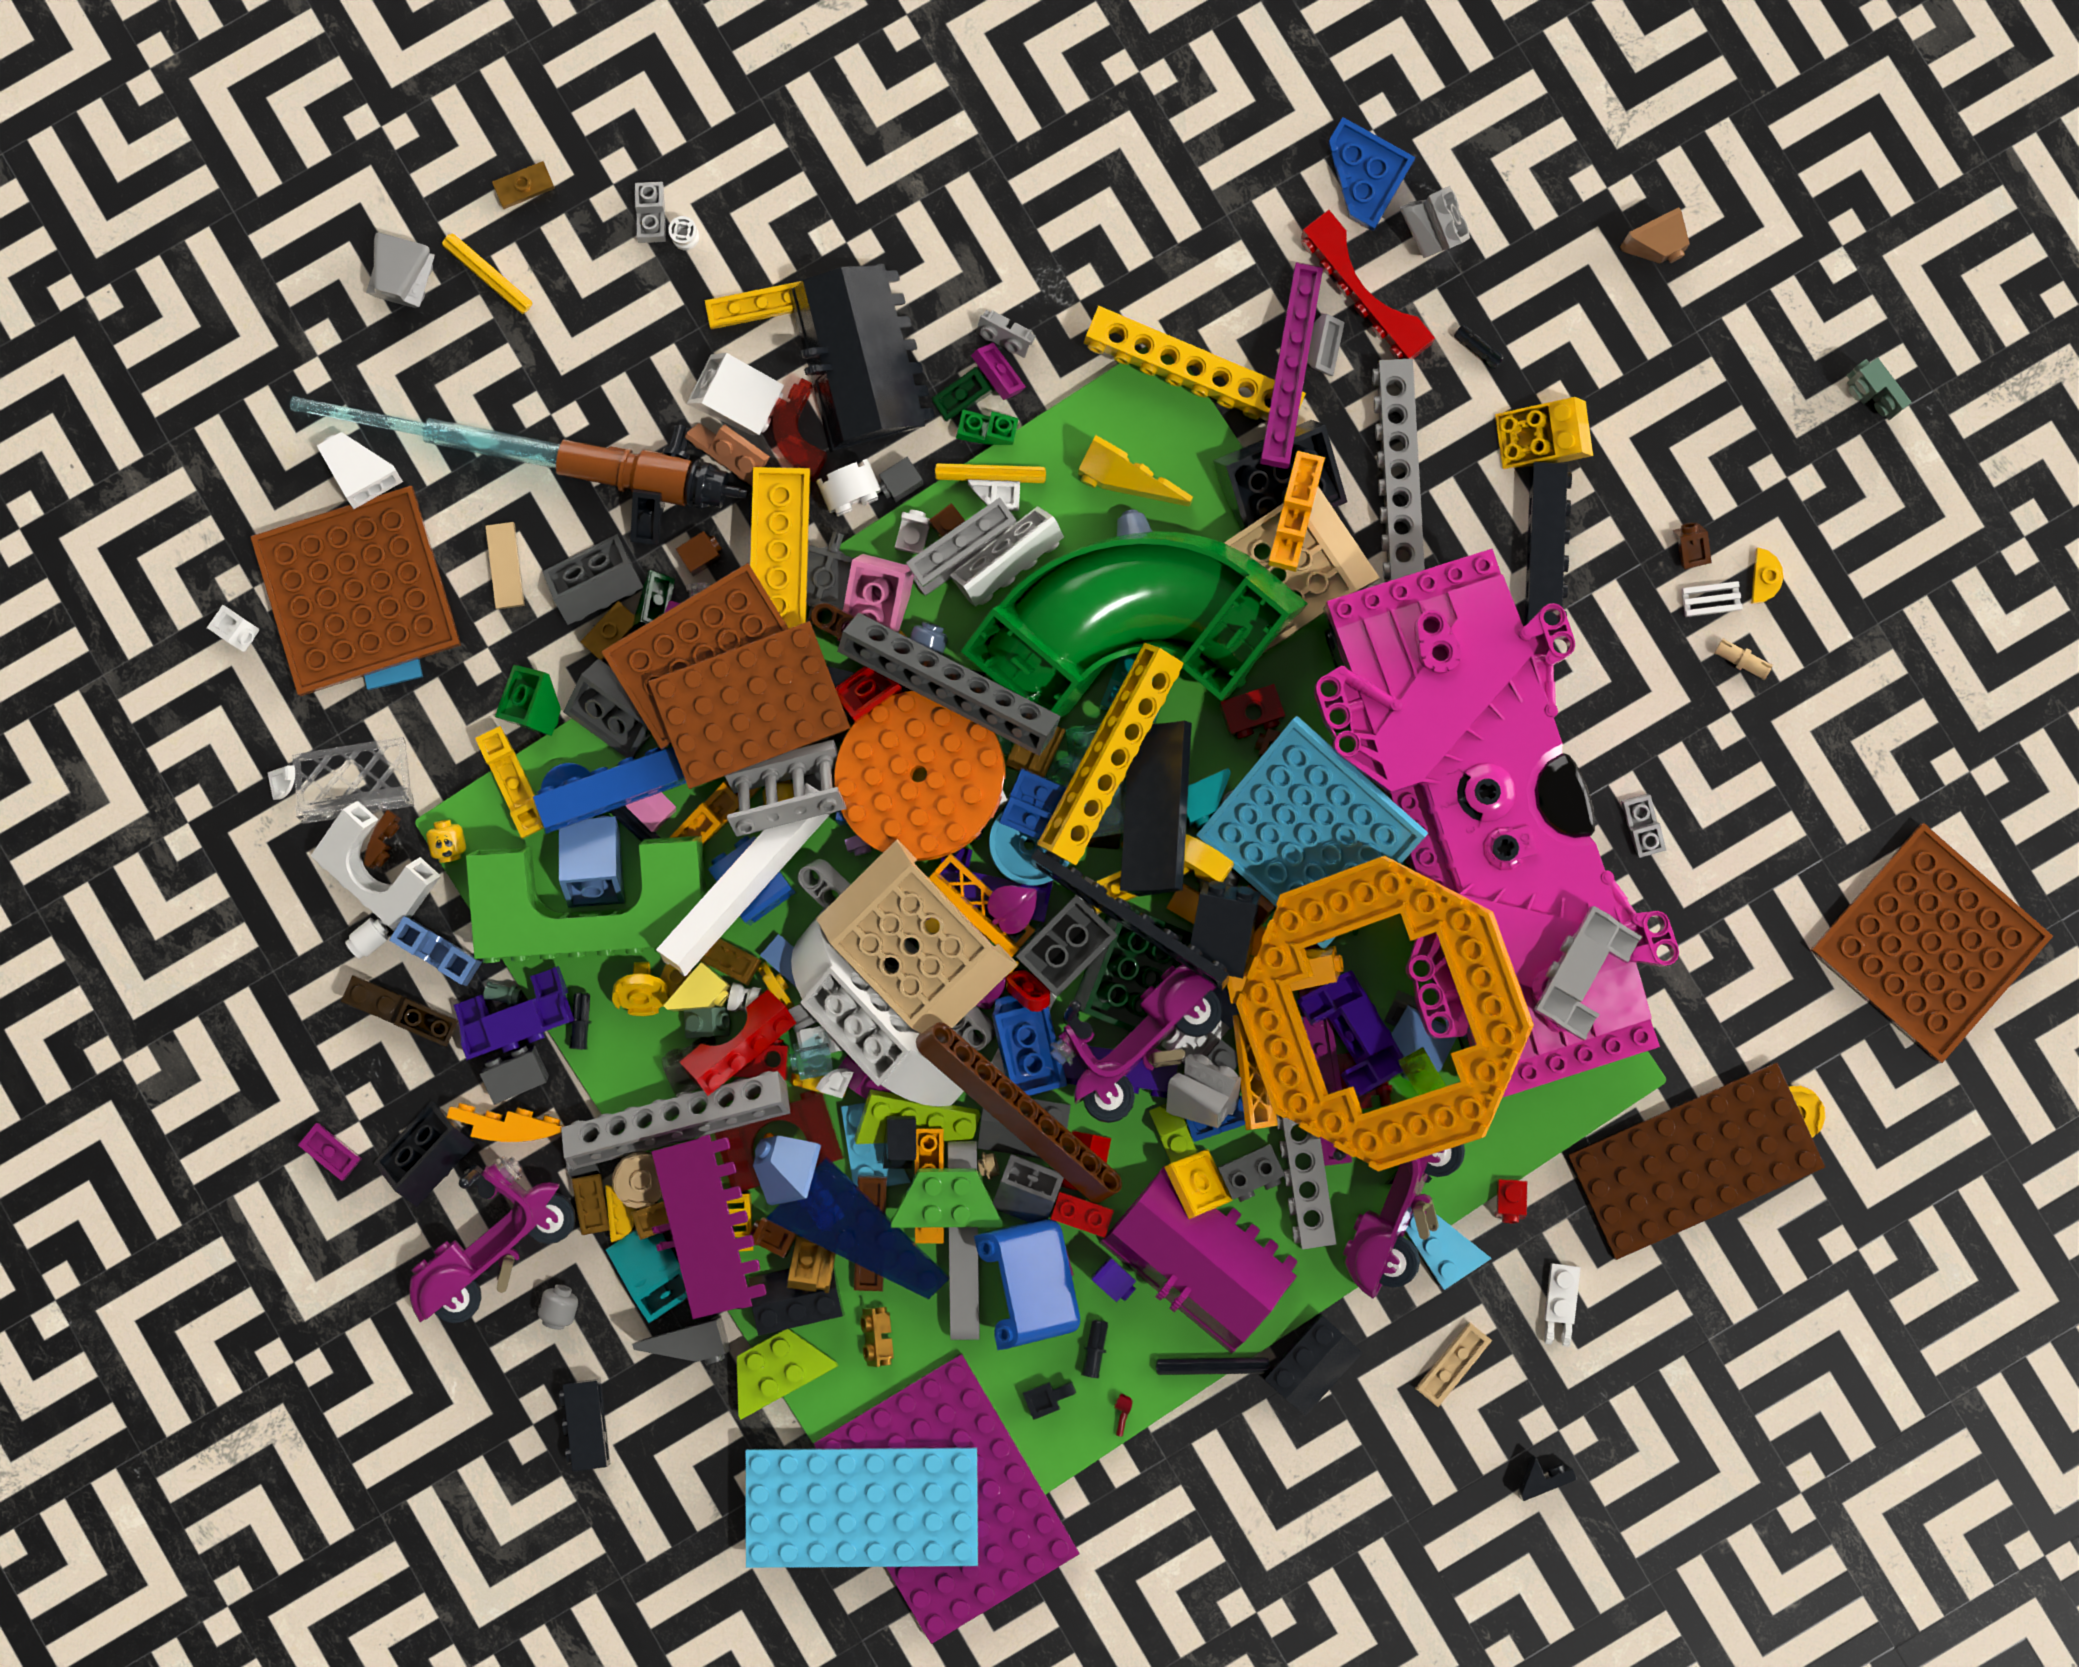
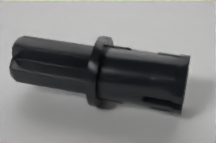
[569,992,592,1050]
[1081,1319,1108,1378]

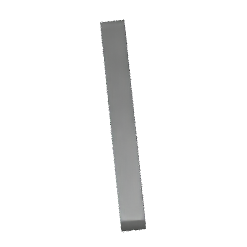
[798,859,996,1050]

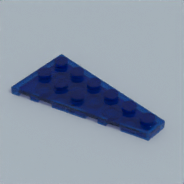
[766,1157,949,1299]

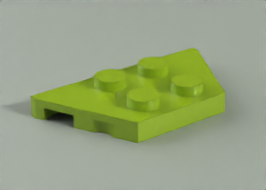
[737,1329,839,1420]

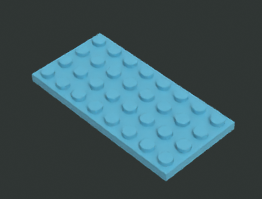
[746,1447,978,1568]

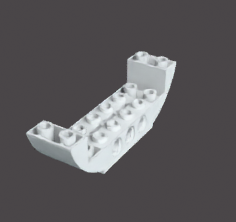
[791,909,964,1107]

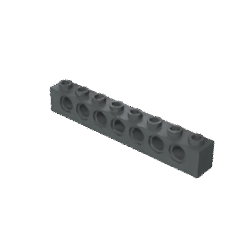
[837,612,1061,756]

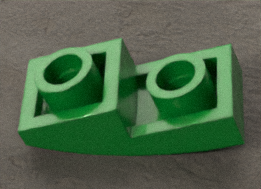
[956,409,1019,445]

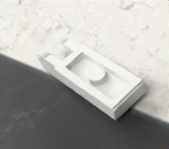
[1544,1263,1581,1347]

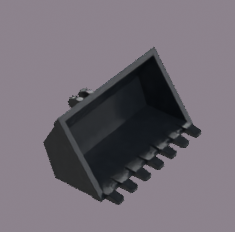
[789,264,935,452]

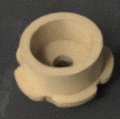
[978,1152,1000,1180]

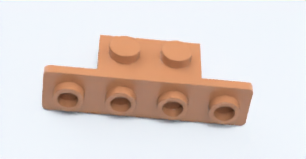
[685,423,770,486]

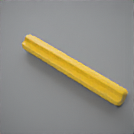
[442,233,533,314]
[935,463,1046,483]

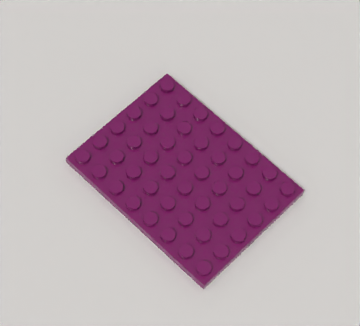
[814,1354,1080,1644]

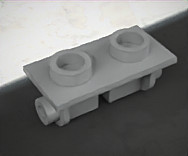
[976,310,1036,358]

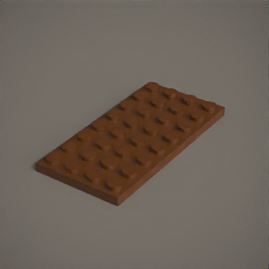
[1568,1063,1825,1260]

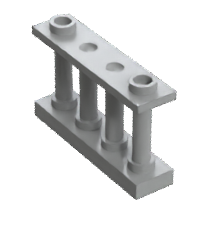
[906,497,1016,596]
[725,740,846,836]

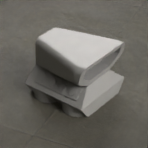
[1400,186,1470,258]
[366,232,435,308]
[1166,1054,1241,1128]

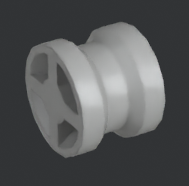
[788,1004,818,1033]

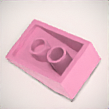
[837,554,914,641]

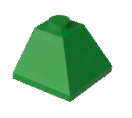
[495,665,561,736]

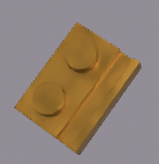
[1005,727,1066,777]
[787,1237,838,1293]

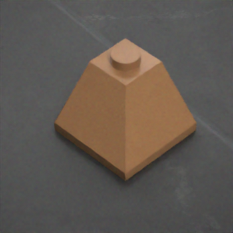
[1620,207,1690,263]

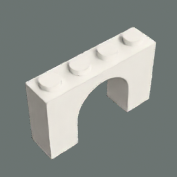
[311,801,441,931]

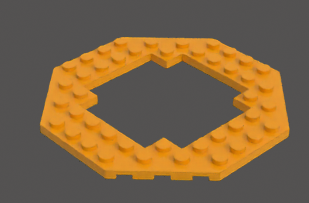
[1236,856,1534,1171]

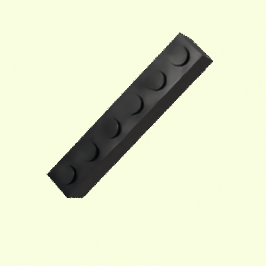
[1524,462,1572,626]

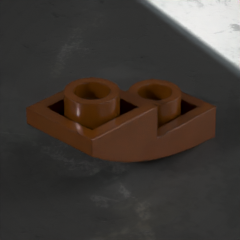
[364,810,401,869]

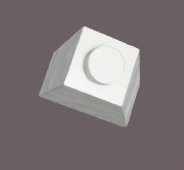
[317,432,403,509]

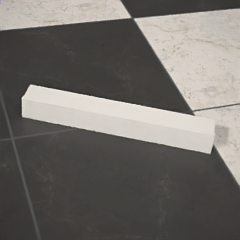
[656,783,831,976]

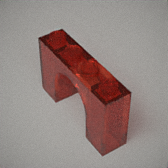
[714,1090,845,1192]

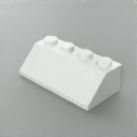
[949,506,1064,607]

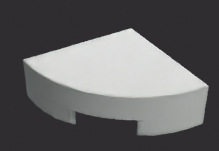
[268,766,295,800]
[816,1068,854,1098]

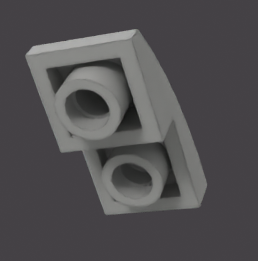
[635,182,666,243]
[1621,793,1666,858]

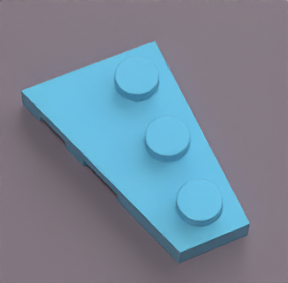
[841,1103,911,1192]
[1406,1214,1492,1290]

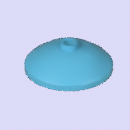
[989,811,1072,886]

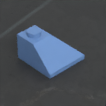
[1391,1005,1457,1091]
[753,1135,821,1205]

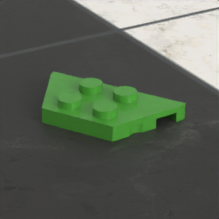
[891,1168,1002,1228]

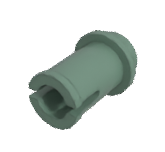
[484,981,522,1007]

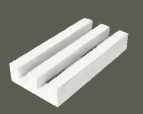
[1681,581,1743,617]

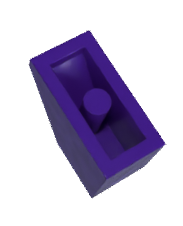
[1091,1256,1136,1302]

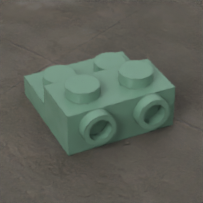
[1846,358,1912,420]

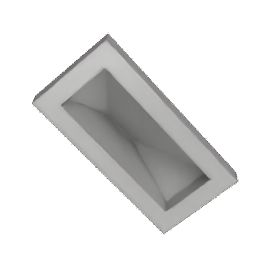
[1307,314,1345,376]

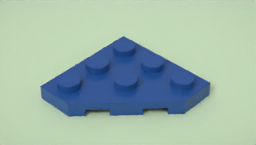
[1328,117,1415,231]

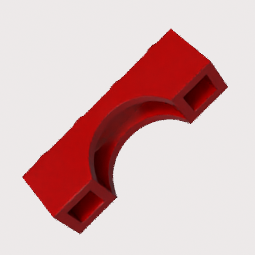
[679,989,796,1096]

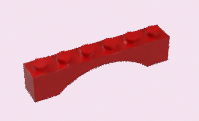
[1301,210,1435,359]

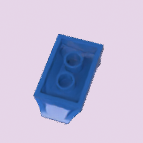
[992,995,1067,1096]

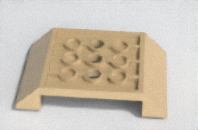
[1224,487,1380,659]
[816,839,1018,1034]

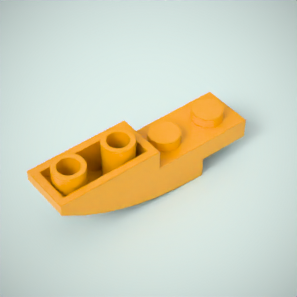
[446,1103,565,1142]
[915,1129,944,1243]

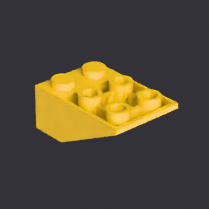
[1495,397,1593,469]

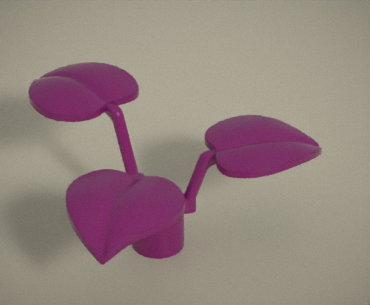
[925,885,1037,1009]

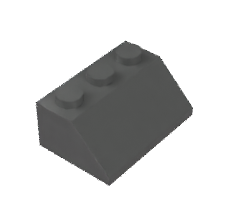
[542,534,643,625]
[563,659,651,758]
[1016,895,1118,997]
[978,1099,1071,1158]

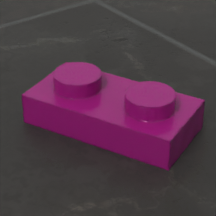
[971,342,1026,400]
[298,1123,362,1181]

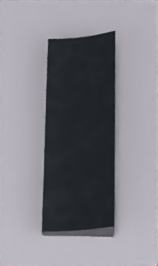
[1120,720,1192,897]

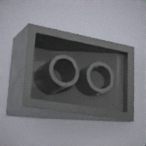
[632,1317,731,1365]

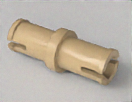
[1714,638,1773,680]

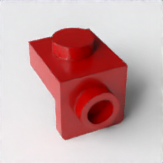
[1495,1179,1528,1224]

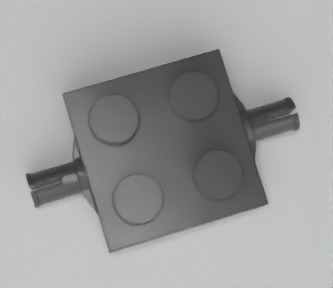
[806,532,854,627]

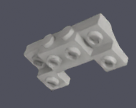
[1533,906,1642,1041]

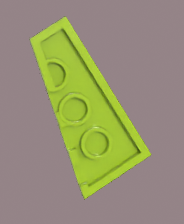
[854,1089,981,1144]

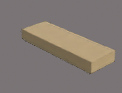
[486,522,525,610]
[1415,1322,1492,1407]

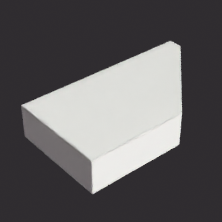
[968,480,1020,511]

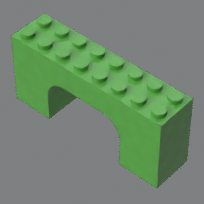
[466,836,706,963]

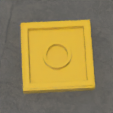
[1164,1149,1233,1219]

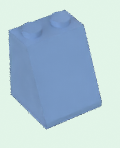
[559,815,625,908]

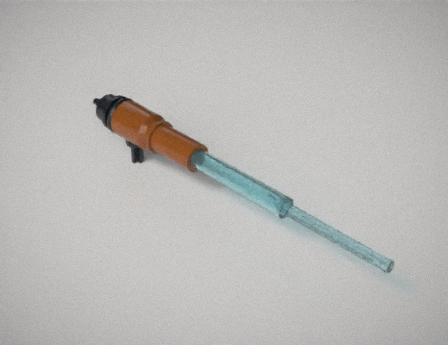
[290,396,748,509]

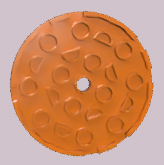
[834,691,1006,861]

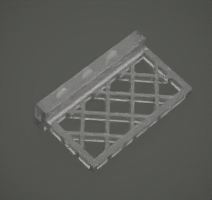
[292,737,414,824]

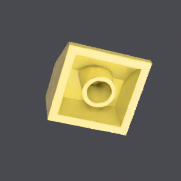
[664,962,732,1012]

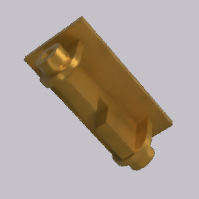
[860,1307,894,1367]

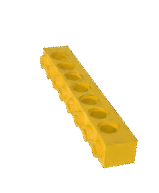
[1084,306,1306,421]
[1037,643,1184,865]

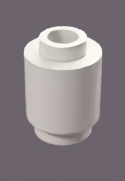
[345,918,389,959]

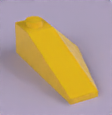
[1078,435,1193,507]

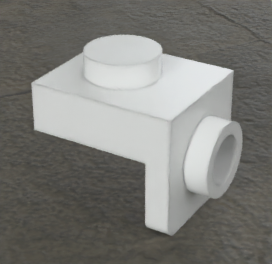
[796,1026,844,1058]

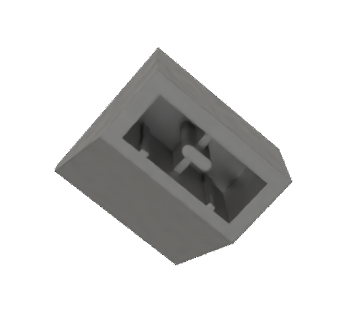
[993,1154,1064,1222]

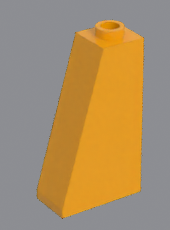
[1227,946,1344,1004]

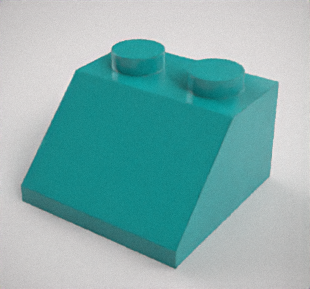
[1186,768,1231,829]

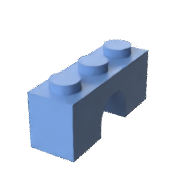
[389,916,482,986]

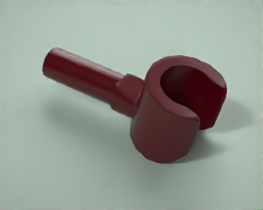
[1114,1394,1133,1437]

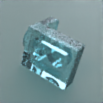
[789,1043,833,1080]

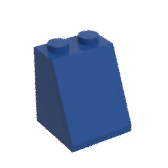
[708,836,796,926]

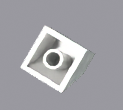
[687,353,784,435]

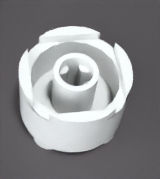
[816,459,881,517]

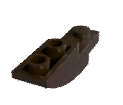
[341,975,458,1047]

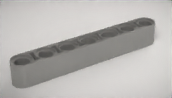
[948,1141,980,1340]

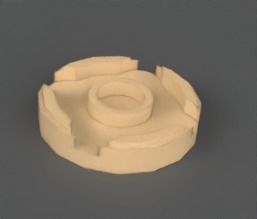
[612,1151,663,1209]

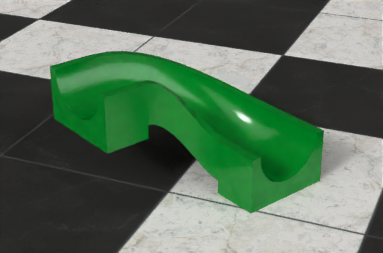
[961,531,1308,718]

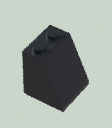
[1190,881,1261,979]

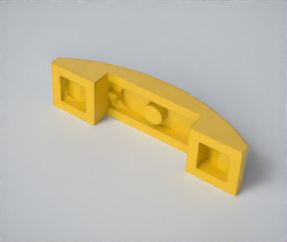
[475,726,544,839]
[1121,834,1234,883]

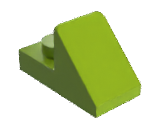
[1149,1103,1198,1163]

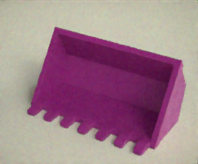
[652,1134,766,1319]
[1100,1165,1298,1354]

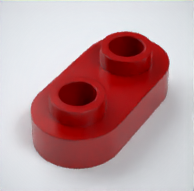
[1006,971,1050,1012]

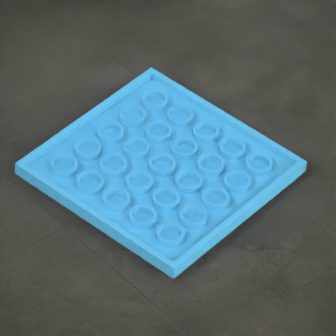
[1197,716,1428,950]

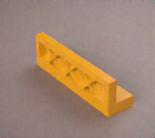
[928,854,1035,957]
[1233,1014,1278,1130]

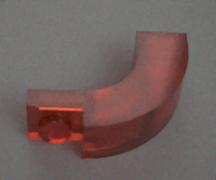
[773,378,828,482]

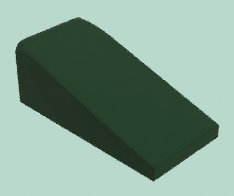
[931,367,995,422]
[633,570,675,629]

